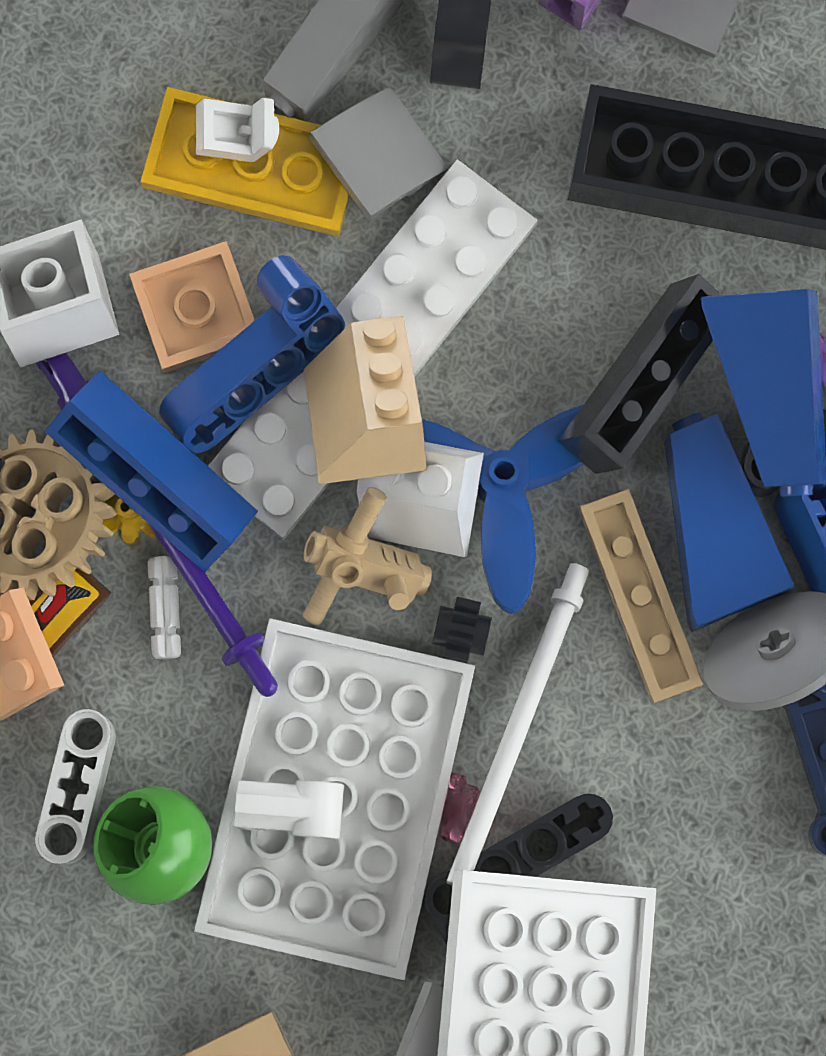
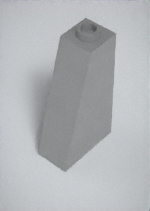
[263,0,406,122]

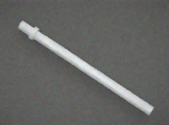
[446,563,589,886]

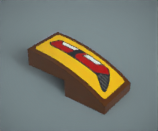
[29,568,111,657]

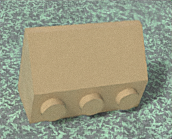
[304,316,427,484]

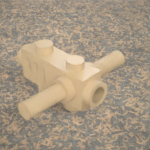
[303,487,432,625]

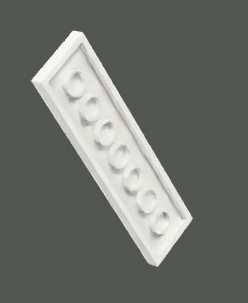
[208,159,538,540]

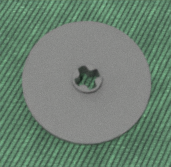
[703,591,826,711]

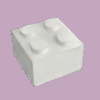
[0,219,120,368]

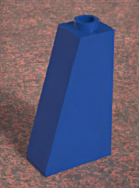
[701,289,826,496]
[664,412,794,632]

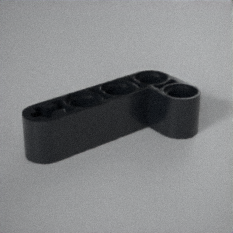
[430,0,491,89]
[424,794,613,946]

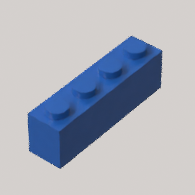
[45,371,258,573]

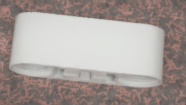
[35,709,116,865]

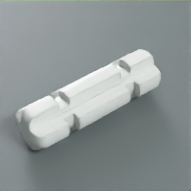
[148,556,181,659]

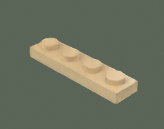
[578,489,703,704]

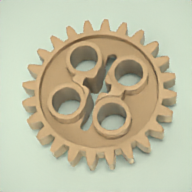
[0,430,117,600]

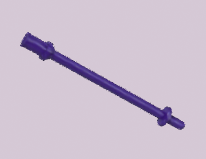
[36,352,278,697]

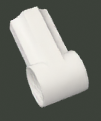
[234,780,344,839]

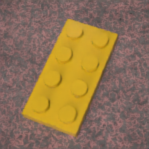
[140,87,350,237]

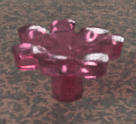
[440,772,480,843]

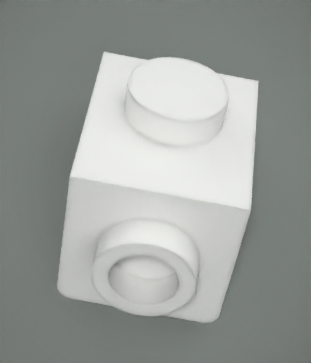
[196,98,279,162]

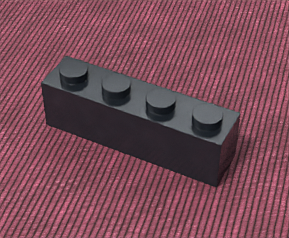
[558,274,722,474]

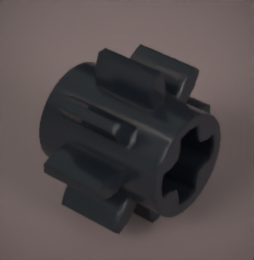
[432,597,492,664]

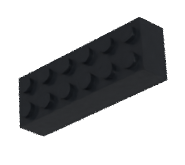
[567,84,826,250]

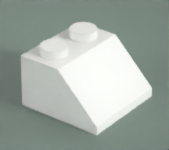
[357,442,484,557]

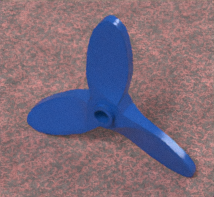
[422,404,584,614]

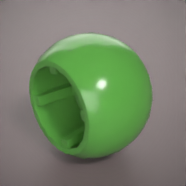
[94,786,212,905]

